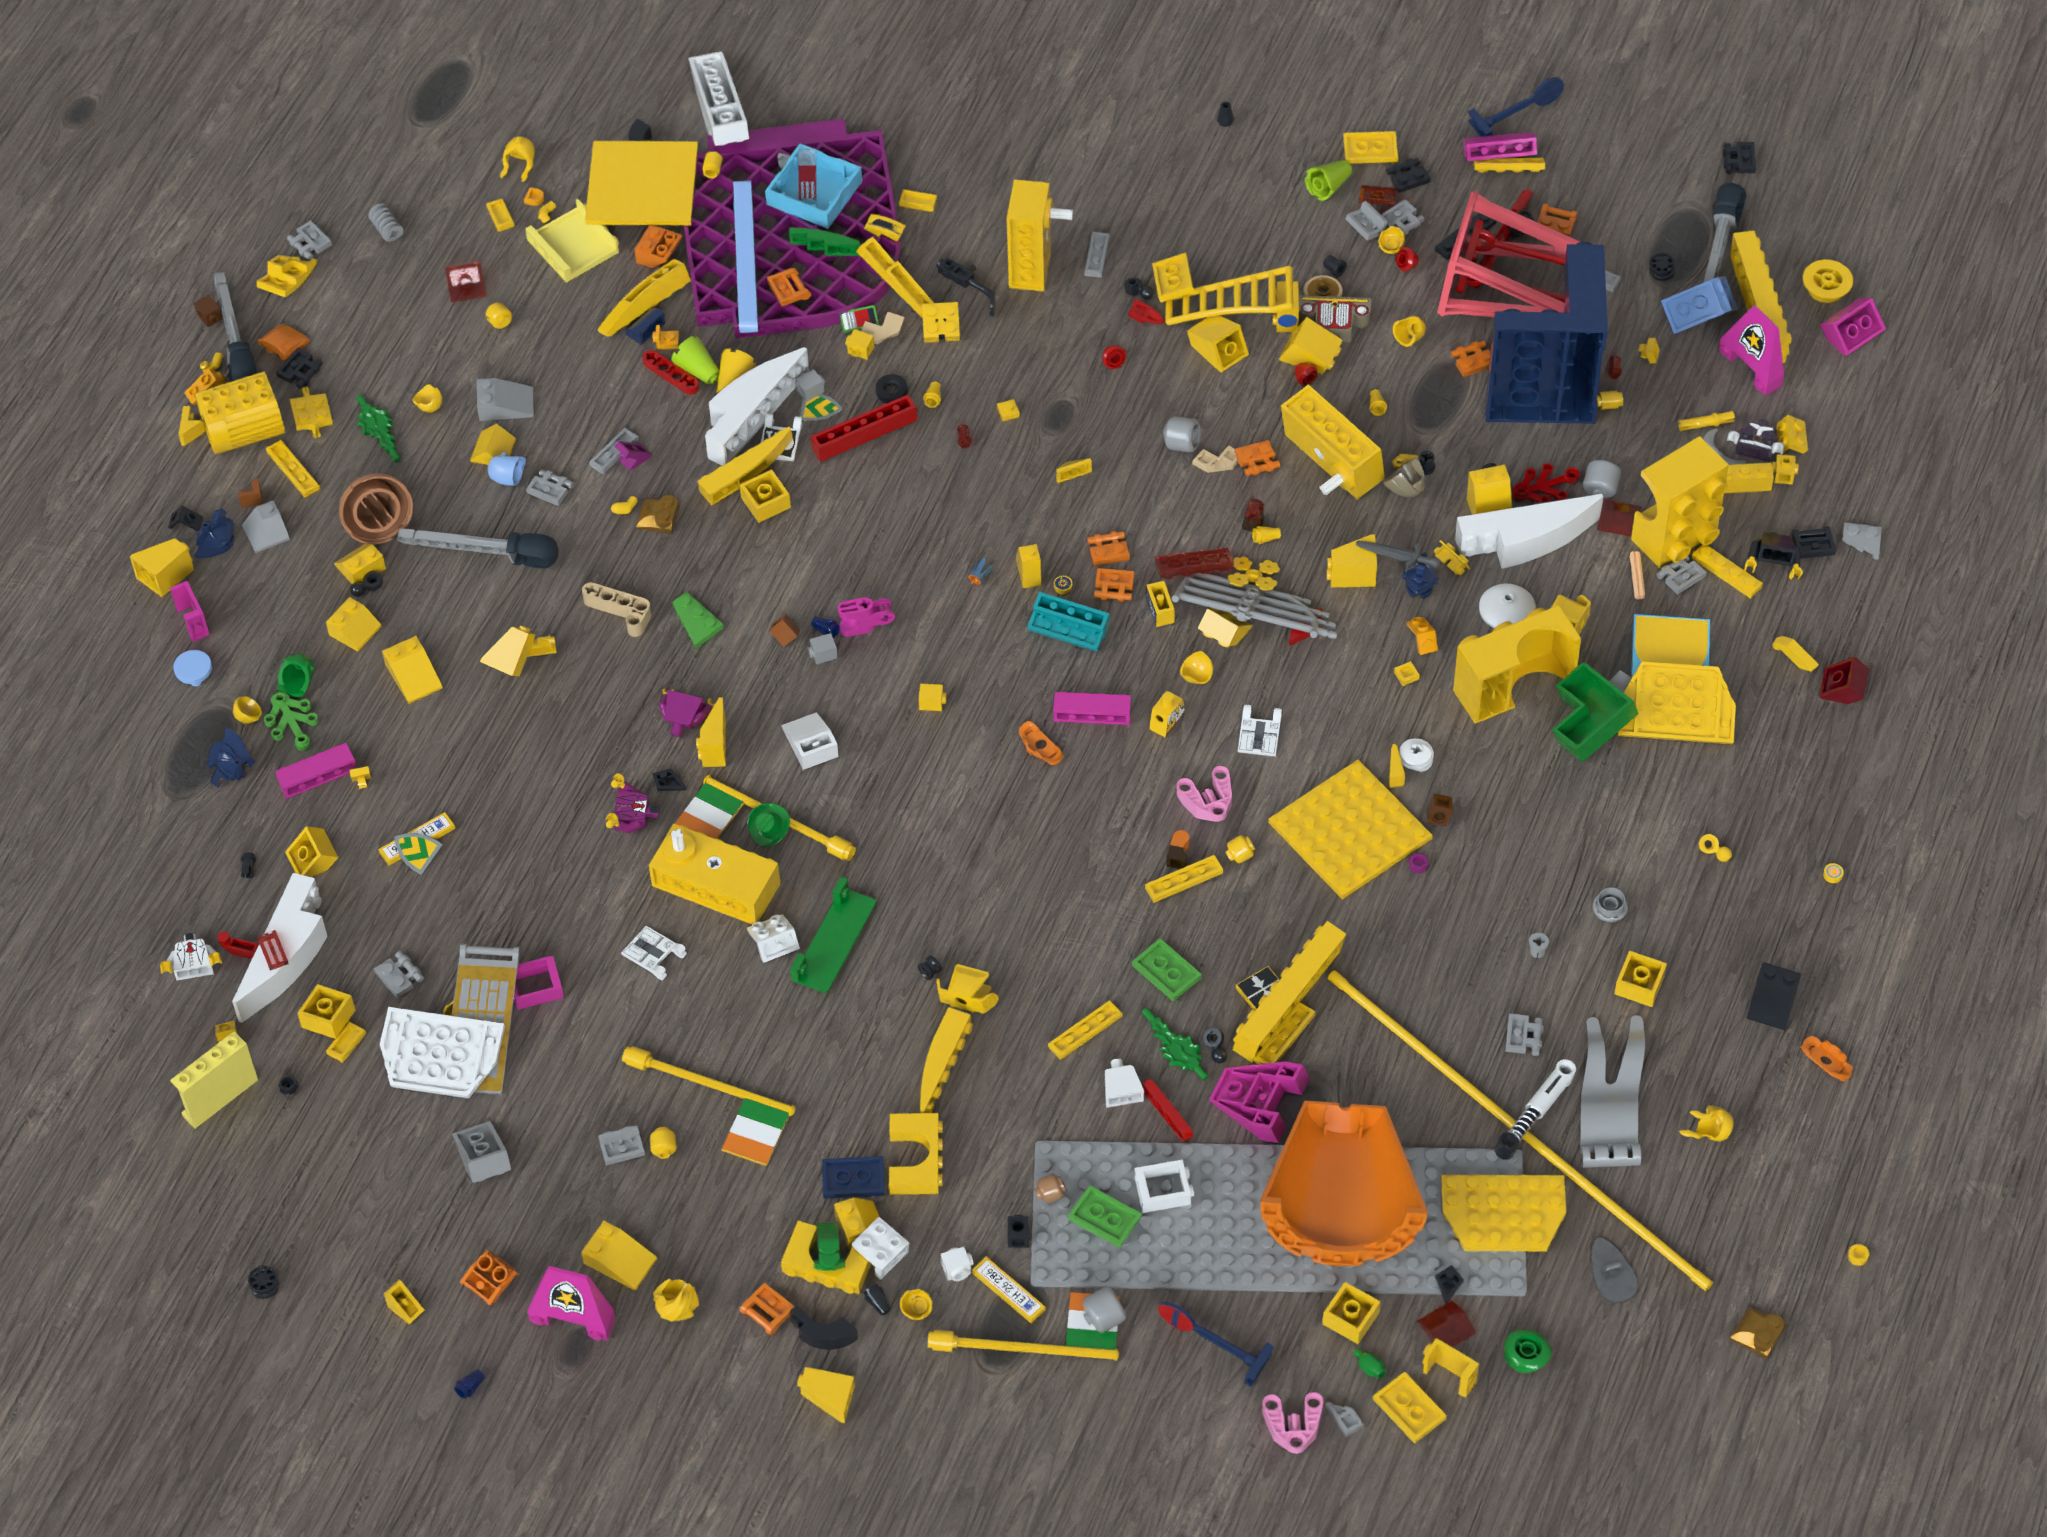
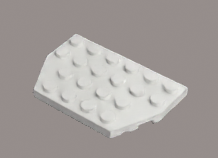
[380,1007,505,1098]

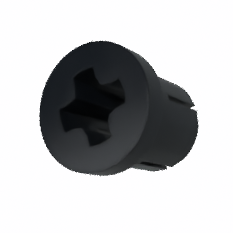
[1323,255,1347,277]
[1419,451,1436,475]

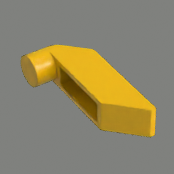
[1772,636,1819,672]

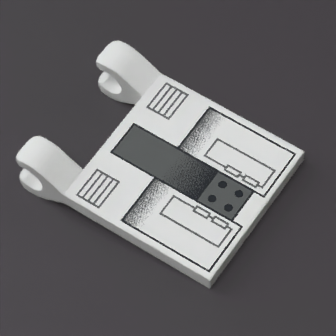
[1238,705,1282,756]
[621,926,687,980]

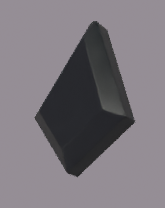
[652,768,687,791]
[1435,1265,1464,1304]

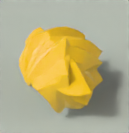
[653,1279,699,1322]

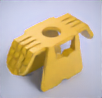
[1551,595,1591,635]
[936,964,998,1014]

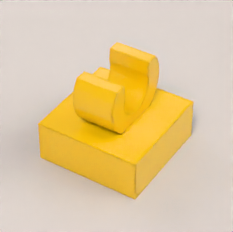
[1638,338,1660,364]
[349,766,371,789]

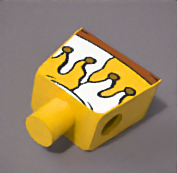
[1149,691,1185,738]

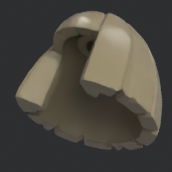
[1383,458,1425,498]

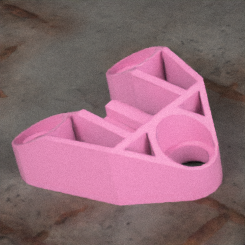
[1176,766,1232,822]
[1262,1392,1323,1454]

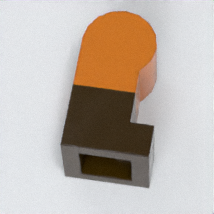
[1166,830,1190,869]

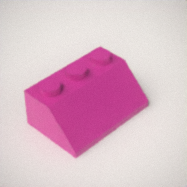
[1820,298,1886,356]

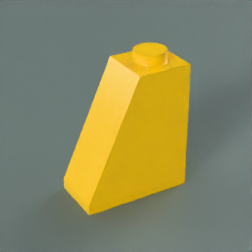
[1016,544,1041,588]
[480,625,535,677]
[798,1367,855,1423]

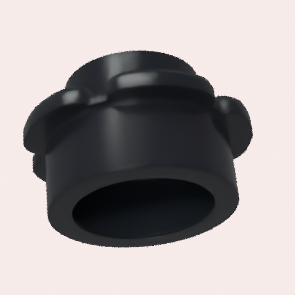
[279,1076,299,1095]

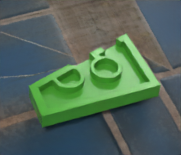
[672,592,724,649]

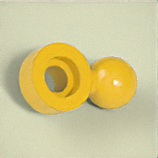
[1698,834,1732,862]

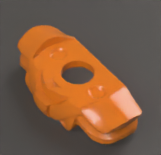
[1019,721,1064,765]
[1800,1036,1853,1081]

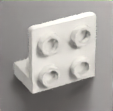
[747,914,800,963]
[852,1217,909,1280]

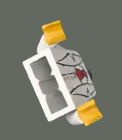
[160,933,222,980]

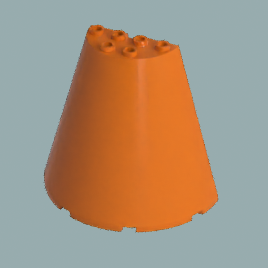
[1260,1100,1427,1266]

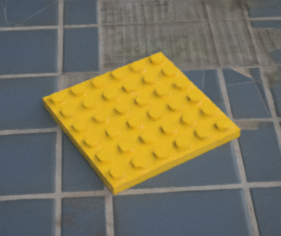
[1268,760,1433,900]

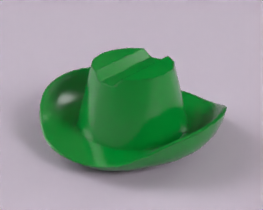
[747,803,790,847]
[1504,1329,1552,1373]

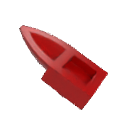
[1127,299,1164,324]

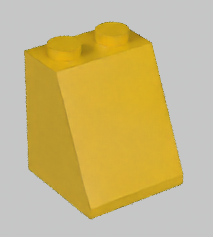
[1187,315,1249,373]
[1279,317,1343,374]
[1466,465,1512,515]
[1327,534,1377,588]
[130,538,194,597]

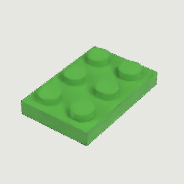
[1132,938,1202,1002]
[1068,1185,1142,1248]

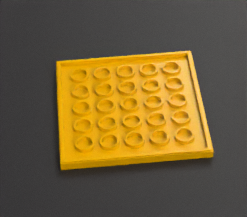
[585,141,698,225]

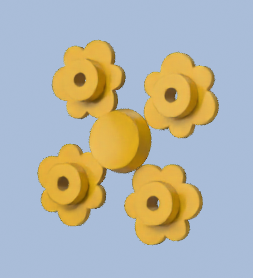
[1228,557,1280,590]

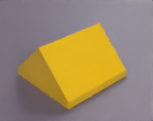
[470,424,516,465]

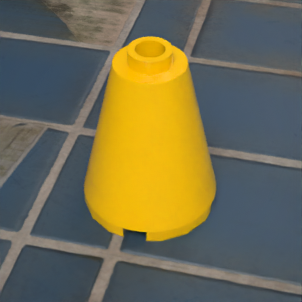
[717,349,757,394]

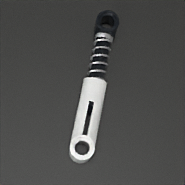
[1495,1059,1576,1160]

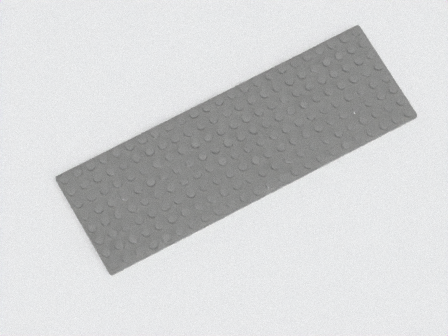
[1031,1141,1527,1296]

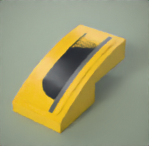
[864,214,906,242]

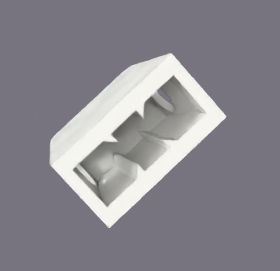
[1105,1059,1144,1108]

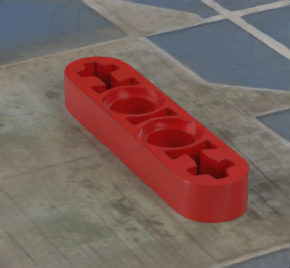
[642,350,699,395]
[1141,1078,1193,1142]

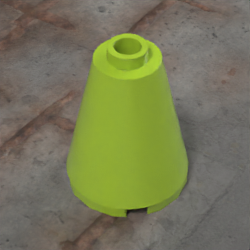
[1305,160,1352,200]
[671,336,719,384]

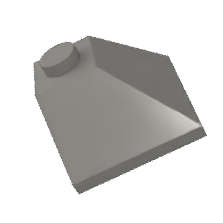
[242,501,290,553]

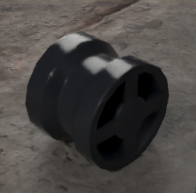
[918,955,942,980]

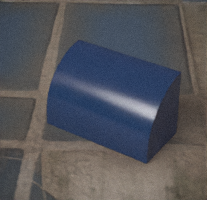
[625,308,665,345]

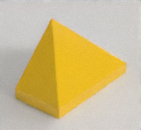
[1056,458,1092,483]

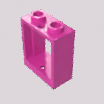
[514,955,564,1010]

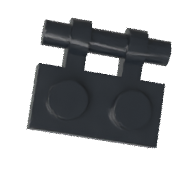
[1722,142,1756,174]
[1386,158,1430,193]
[276,348,323,389]

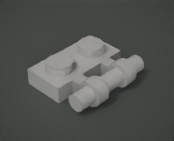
[1381,199,1425,235]
[287,221,332,260]
[526,469,574,506]
[1657,556,1706,595]
[374,951,424,999]
[1505,1013,1544,1056]

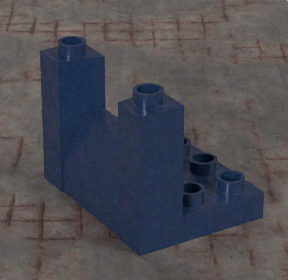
[1485,242,1608,424]

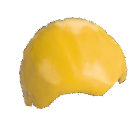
[412,384,443,413]

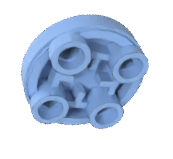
[174,650,213,686]

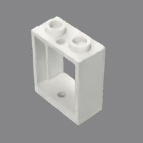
[1135,1160,1194,1213]

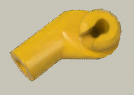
[538,201,556,223]
[200,352,223,372]

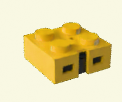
[922,302,960,343]

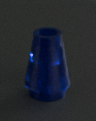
[811,617,840,638]
[454,1369,485,1399]

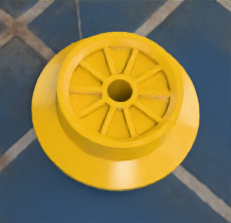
[1803,260,1853,303]

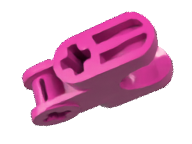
[838,597,895,637]

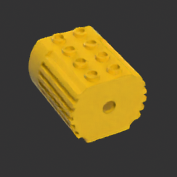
[194,371,285,455]

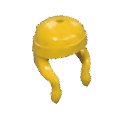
[500,136,535,182]
[1679,1105,1734,1142]

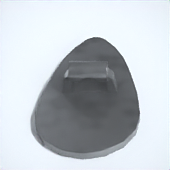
[1591,1238,1638,1303]

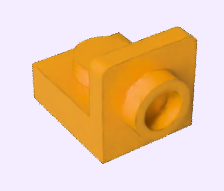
[653,325,679,350]

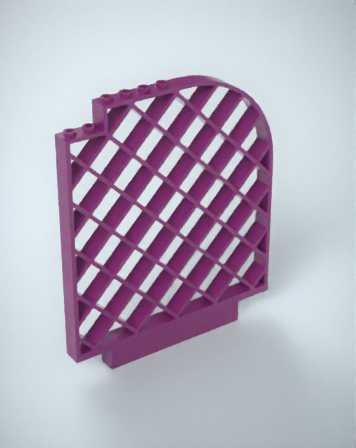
[683,119,901,339]

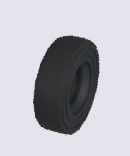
[876,374,908,404]

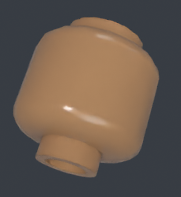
[1035,1173,1067,1204]

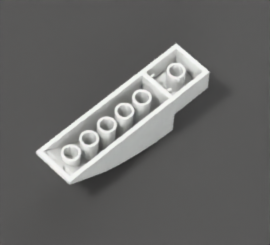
[689,51,749,146]
[705,348,809,466]
[1455,494,1603,569]
[232,873,328,1023]

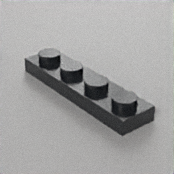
[1435,213,1497,260]

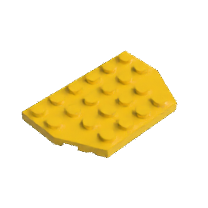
[1618,661,1736,744]
[1441,1175,1566,1252]

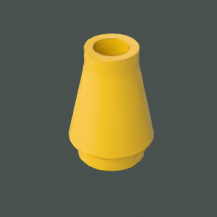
[923,382,941,408]
[1369,389,1387,416]
[1252,526,1281,544]

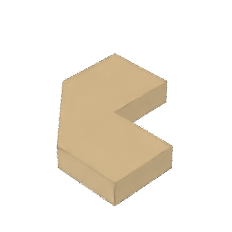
[862,312,905,344]
[1193,445,1239,473]

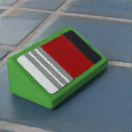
[840,305,879,334]

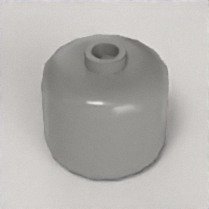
[1163,416,1201,453]
[1583,460,1622,498]
[1083,1286,1126,1333]

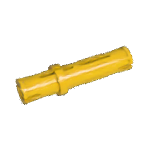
[1678,411,1735,432]

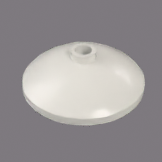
[1479,584,1536,628]

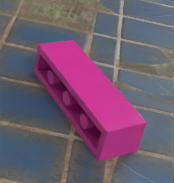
[1463,132,1537,161]
[1053,691,1131,725]
[275,743,357,799]

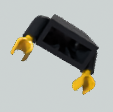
[1744,532,1803,580]

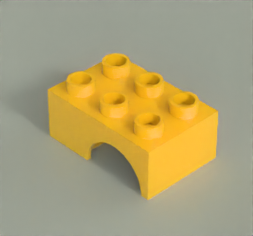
[1631,436,1729,568]
[1453,605,1581,724]

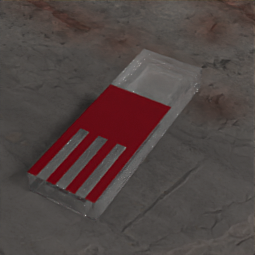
[798,149,817,201]

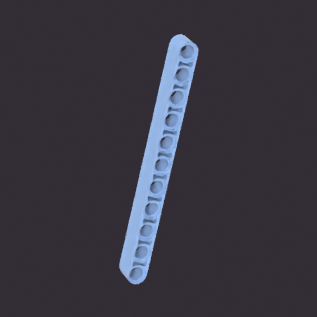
[733,180,758,333]

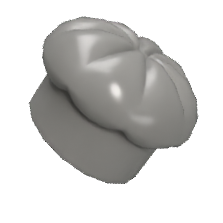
[1592,887,1628,923]

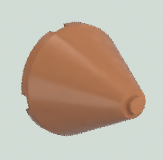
[339,473,413,544]

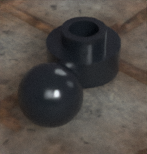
[1124,278,1154,300]
[350,571,383,597]
[1203,1027,1227,1064]

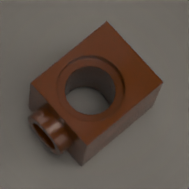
[194,295,223,327]
[1426,793,1453,827]

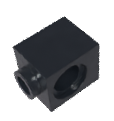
[1008,1214,1029,1248]

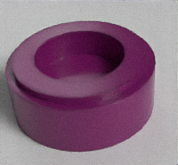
[1409,853,1429,873]

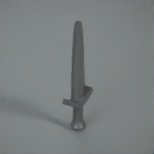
[1356,541,1440,570]

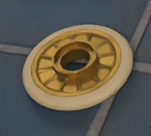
[1304,275,1343,297]

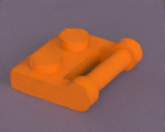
[1537,203,1578,237]
[767,268,811,306]
[739,1283,795,1335]

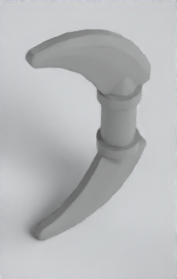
[1703,428,1746,465]

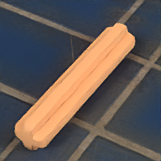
[1630,551,1645,600]

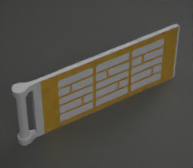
[452,943,520,1095]

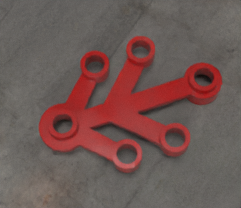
[1512,463,1580,504]

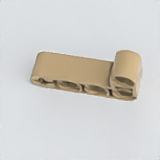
[582,582,652,637]

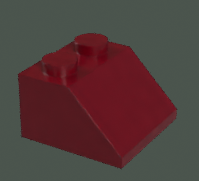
[1819,657,1869,704]

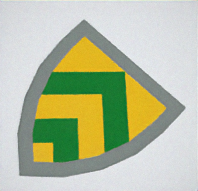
[800,394,843,421]
[394,833,443,875]

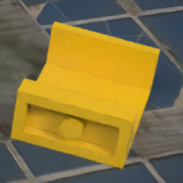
[1422,1338,1479,1398]

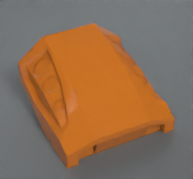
[258,324,310,361]
[460,1249,519,1306]

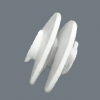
[1399,738,1434,772]

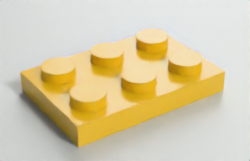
[1343,131,1398,164]
[1152,253,1194,303]
[1373,1372,1447,1444]

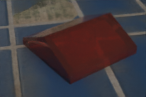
[1359,185,1397,206]
[445,262,486,303]
[1598,499,1641,537]
[1418,1301,1476,1347]

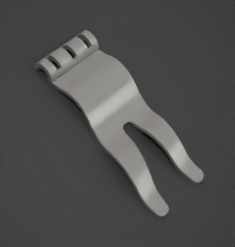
[1580,1015,1645,1168]

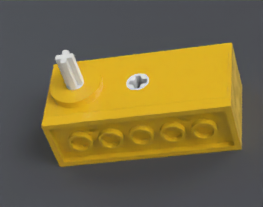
[1007,180,1073,291]
[1281,384,1385,500]
[649,823,781,924]

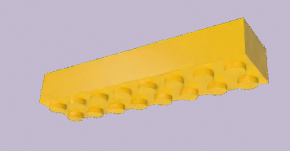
[1730,231,1791,363]
[1233,921,1347,1063]

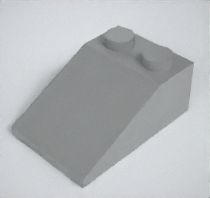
[477,378,534,421]
[452,1121,511,1183]

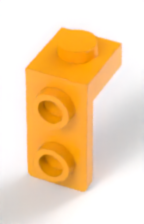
[185,368,227,405]
[1406,617,1438,655]

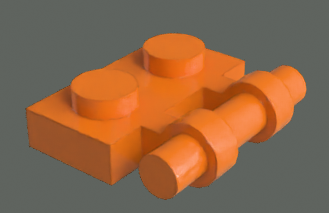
[1450,340,1491,377]
[1234,440,1280,476]
[1087,531,1130,566]
[1094,568,1134,602]

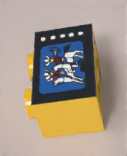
[1146,581,1175,627]

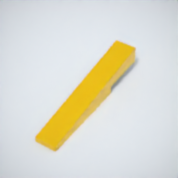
[856,237,934,318]

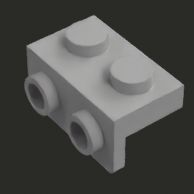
[1346,201,1387,241]
[598,1125,645,1166]

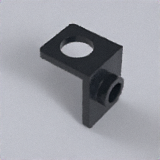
[168,505,203,531]

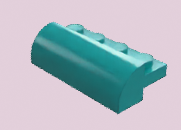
[1027,592,1110,652]

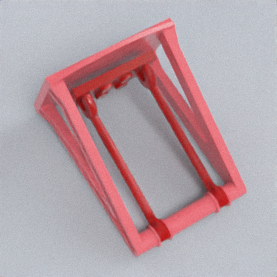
[1437,191,1580,317]

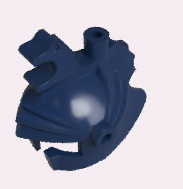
[194,508,235,558]
[1402,552,1439,599]
[206,728,256,788]

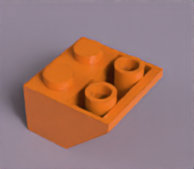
[634,224,682,268]

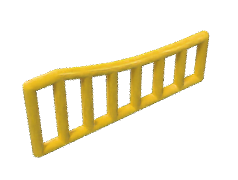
[1165,266,1293,325]

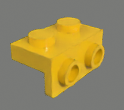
[1776,414,1808,454]

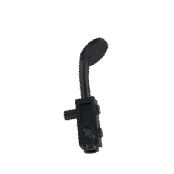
[936,257,996,317]

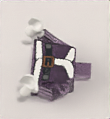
[1726,419,1784,462]

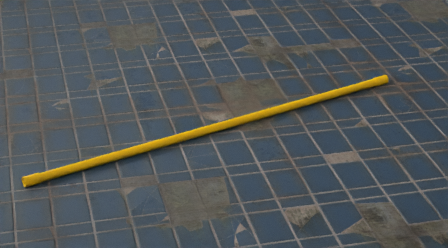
[1328,970,1713,1291]

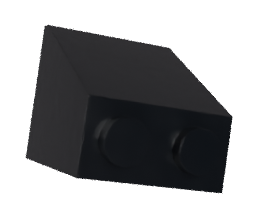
[1746,962,1802,1030]

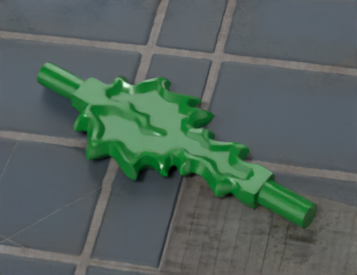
[356,395,401,463]
[1142,1008,1209,1081]

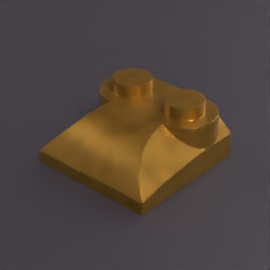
[636,495,681,534]
[1730,1306,1787,1359]

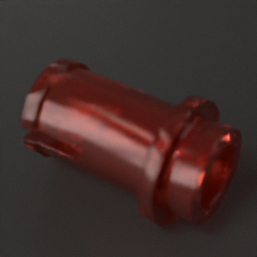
[1608,355,1622,379]
[957,424,972,448]

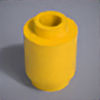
[702,152,723,178]
[1597,390,1623,410]

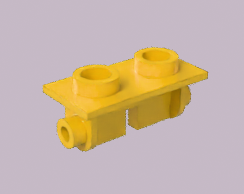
[1434,540,1470,575]
[527,635,556,657]

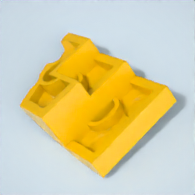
[257,255,317,297]

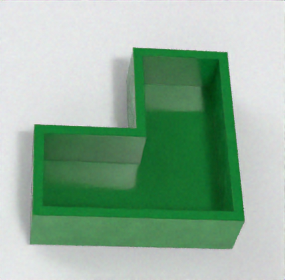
[1552,662,1639,763]

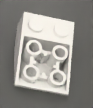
[781,712,838,770]

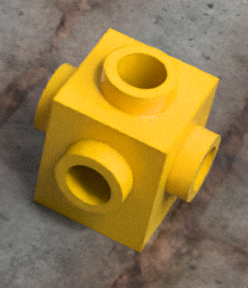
[1772,454,1799,485]

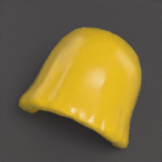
[1393,316,1426,347]

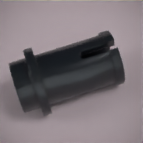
[241,852,256,878]

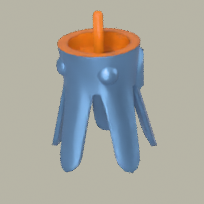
[968,558,994,585]

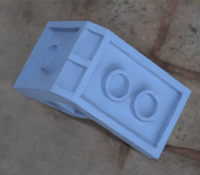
[1661,276,1738,334]

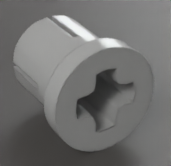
[1529,933,1549,958]

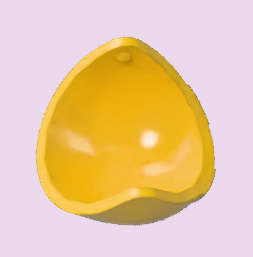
[1180,651,1213,684]

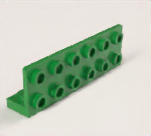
[790,877,877,994]

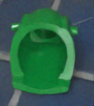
[277,653,315,697]

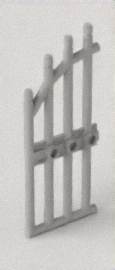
[1172,569,1338,639]

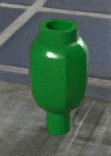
[1353,1348,1387,1379]

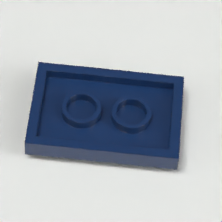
[822,1156,884,1199]

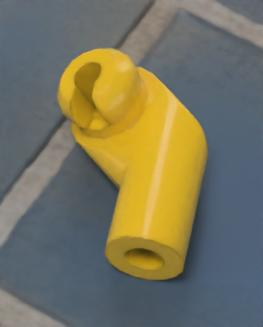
[1392,454,1418,469]
[611,496,638,514]

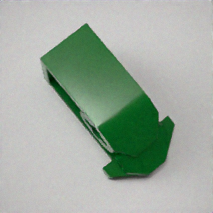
[814,1222,845,1271]

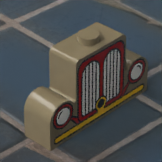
[1298,295,1371,342]

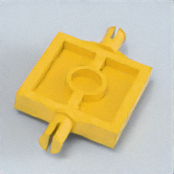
[290,387,333,438]

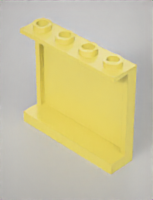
[525,199,619,282]
[170,1032,258,1129]

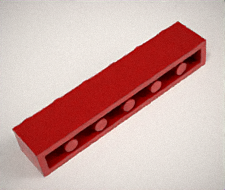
[811,395,917,462]

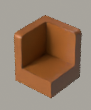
[238,479,263,508]
[769,613,800,646]

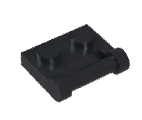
[1791,526,1836,558]

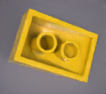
[382,636,443,704]
[696,697,726,767]
[581,1221,658,1290]

